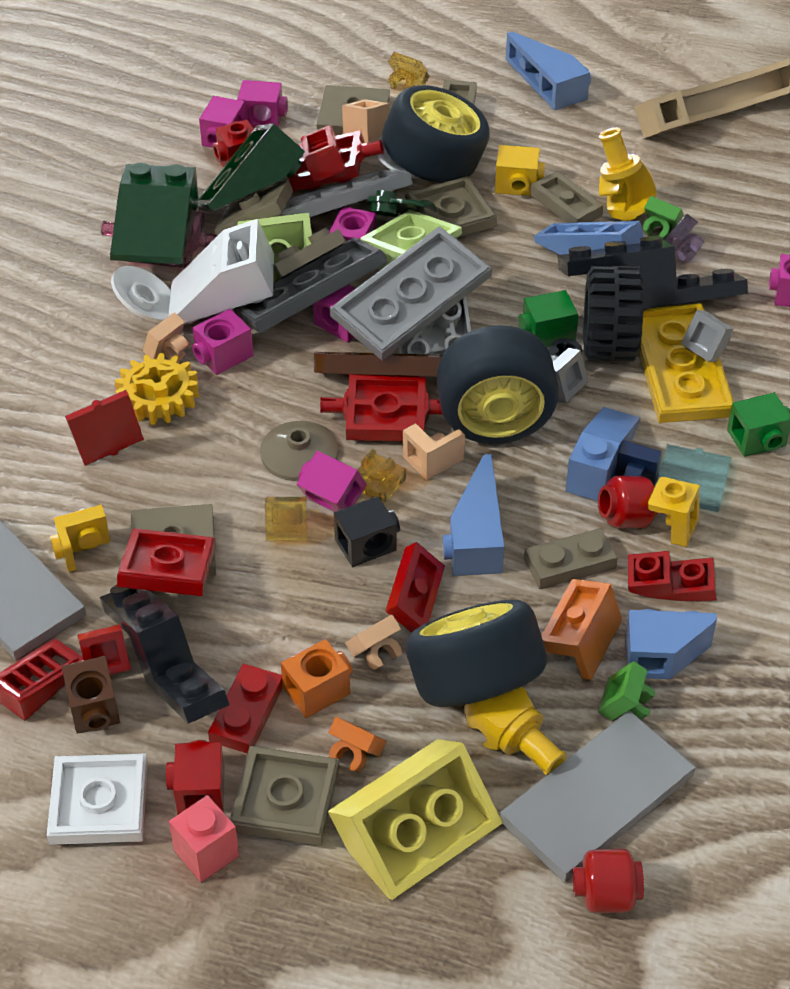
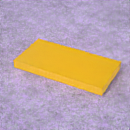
[639,303,734,423]

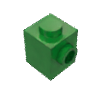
[518,290,578,347]
[727,392,790,457]

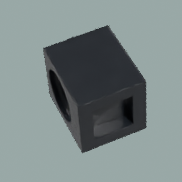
[334,496,400,567]

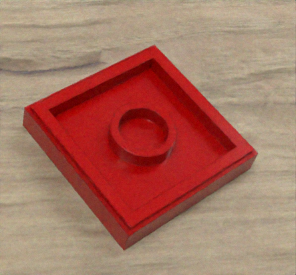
[117,528,215,596]

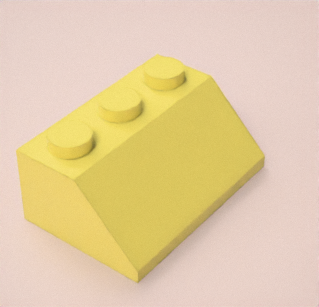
[328,739,503,900]

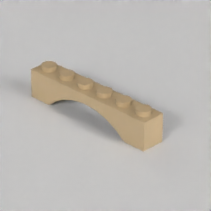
[635,58,790,139]

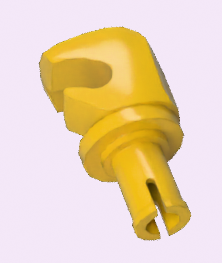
[599,127,657,221]
[464,686,567,775]

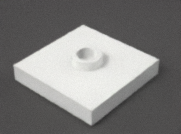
[47,753,148,845]

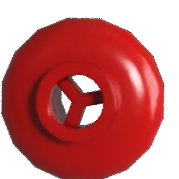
[598,476,659,529]
[573,849,644,914]

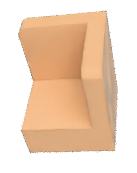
[342,99,389,143]
[403,423,465,481]

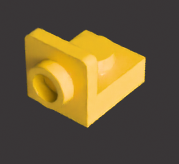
[648,477,700,547]
[50,504,111,572]

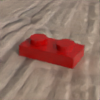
[385,542,445,633]
[208,663,283,754]

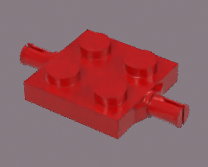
[289,130,384,191]
[320,374,443,441]

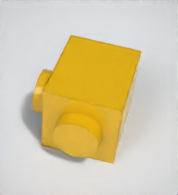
[495,145,545,196]

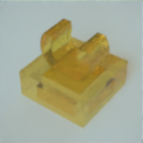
[388,52,430,90]
[357,449,406,504]
[265,497,308,541]

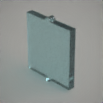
[657,444,732,512]

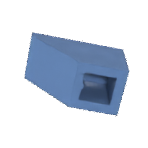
[625,609,717,679]

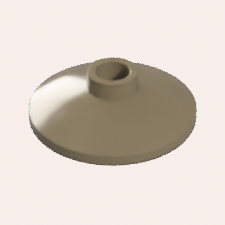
[260,421,339,481]

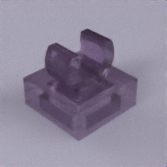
[665,214,705,263]

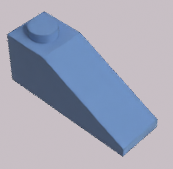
[506,31,591,111]
[534,221,644,255]
[566,407,641,501]
[442,454,504,576]

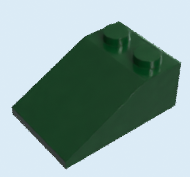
[197,123,305,211]
[110,163,199,264]

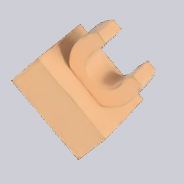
[143,312,189,361]
[345,614,402,670]

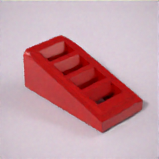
[301,125,345,182]
[0,638,83,721]

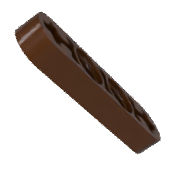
[314,352,443,376]

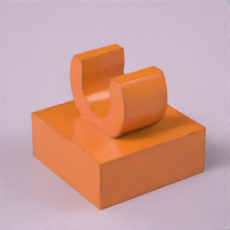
[328,717,387,773]

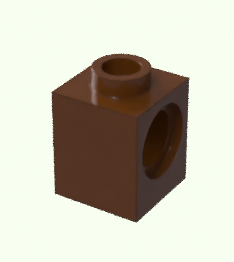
[61,656,120,734]

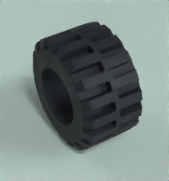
[583,265,644,362]

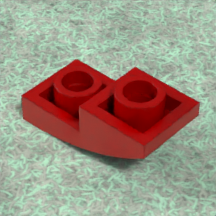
[628,551,717,601]

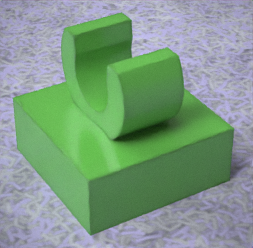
[643,196,687,242]
[598,661,655,721]

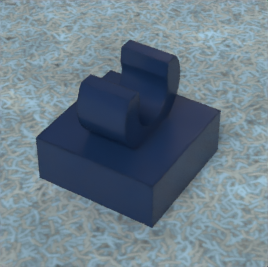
[616,440,662,486]

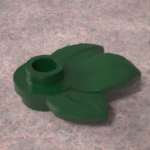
[368,190,437,217]

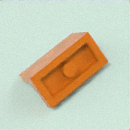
[541,579,622,680]

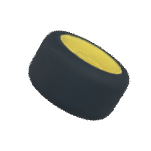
[382,85,490,183]
[437,325,558,444]
[406,600,547,707]

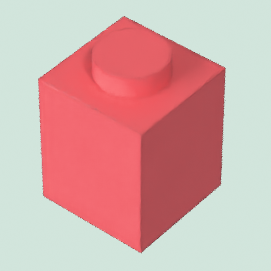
[169,795,239,883]

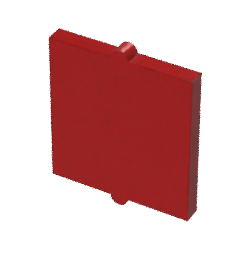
[65,390,144,466]

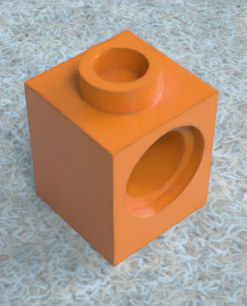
[281,639,353,718]

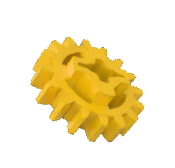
[115,353,199,425]

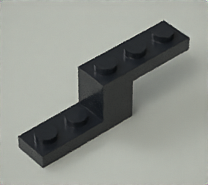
[557,236,748,309]
[99,585,230,724]

